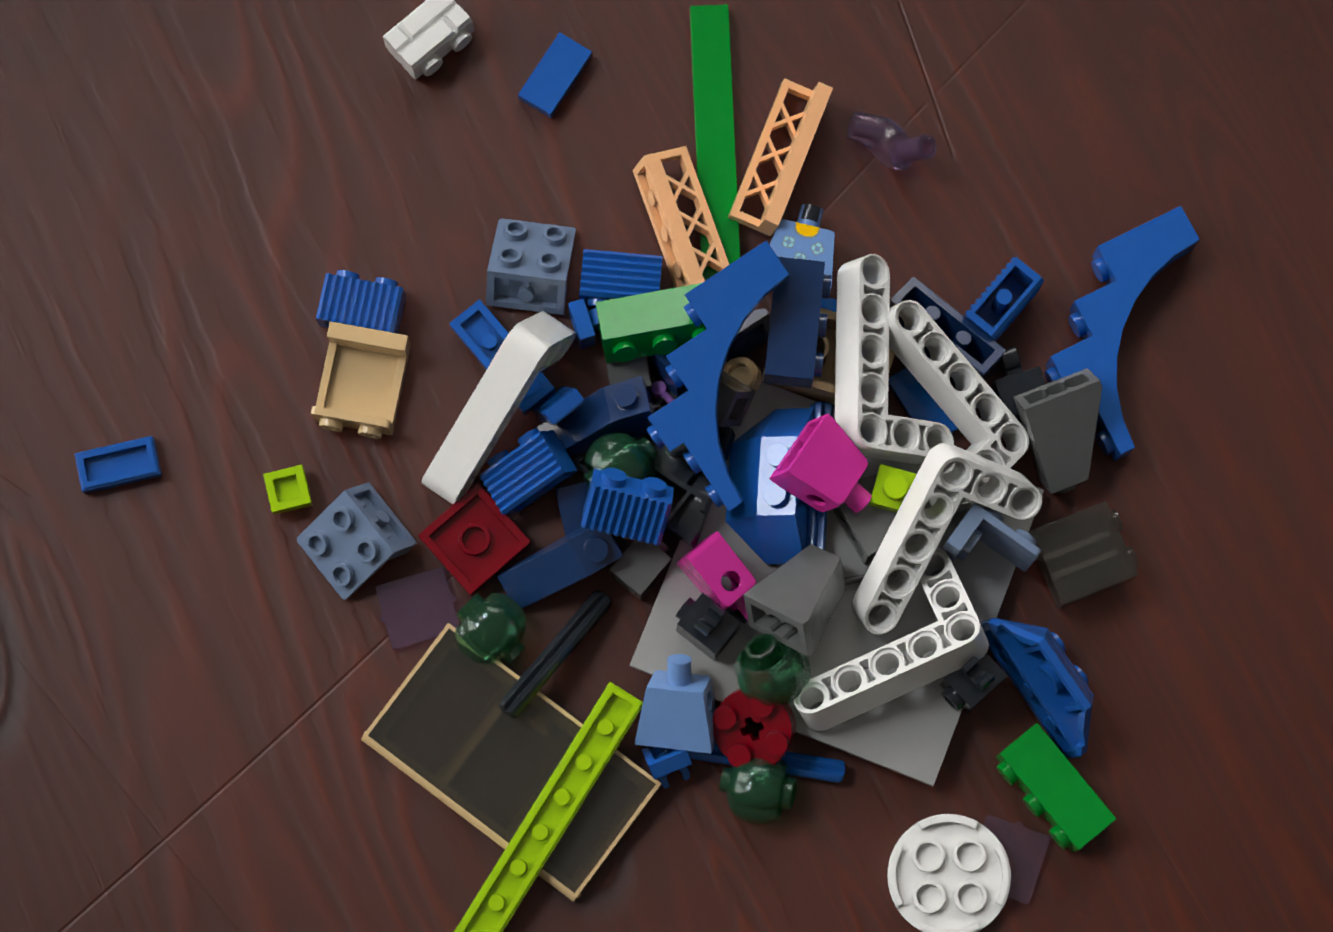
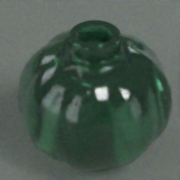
[583,433,658,487]
[454,593,527,665]
[735,634,812,707]
[719,758,798,826]

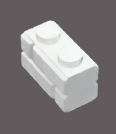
[383,0,474,80]

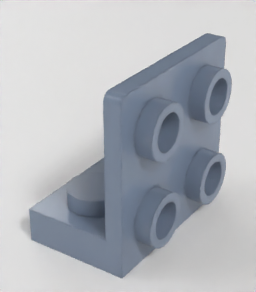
[486,218,576,315]
[297,482,418,600]
[942,503,1042,572]

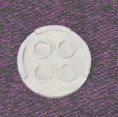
[887,814,1011,932]

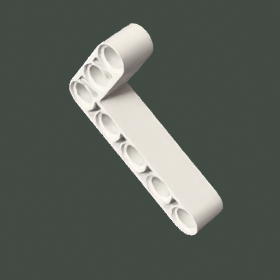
[835,254,954,464]
[888,300,1029,513]
[421,311,576,505]
[852,443,1042,635]
[793,548,989,731]

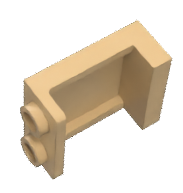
[311,321,411,439]

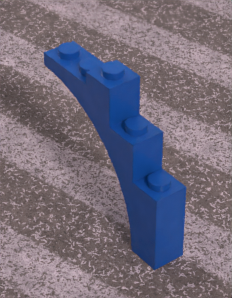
[1044,206,1200,462]
[647,240,790,511]

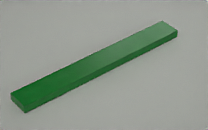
[690,4,740,281]

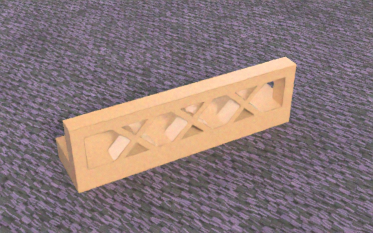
[728,78,833,236]
[632,146,729,288]

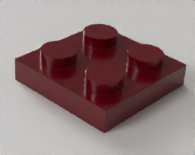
[418,483,531,597]

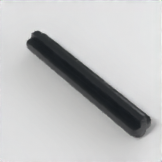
[499,590,612,719]

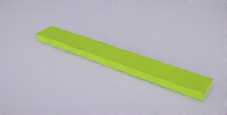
[454,682,643,932]

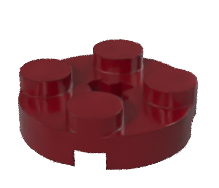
[712,685,796,769]

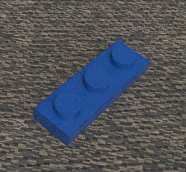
[449,299,555,416]

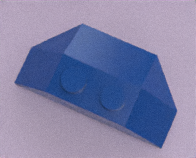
[725,408,814,566]
[980,618,1094,758]

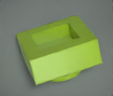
[263,464,313,515]
[869,464,917,513]

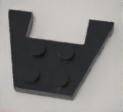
[572,391,736,548]

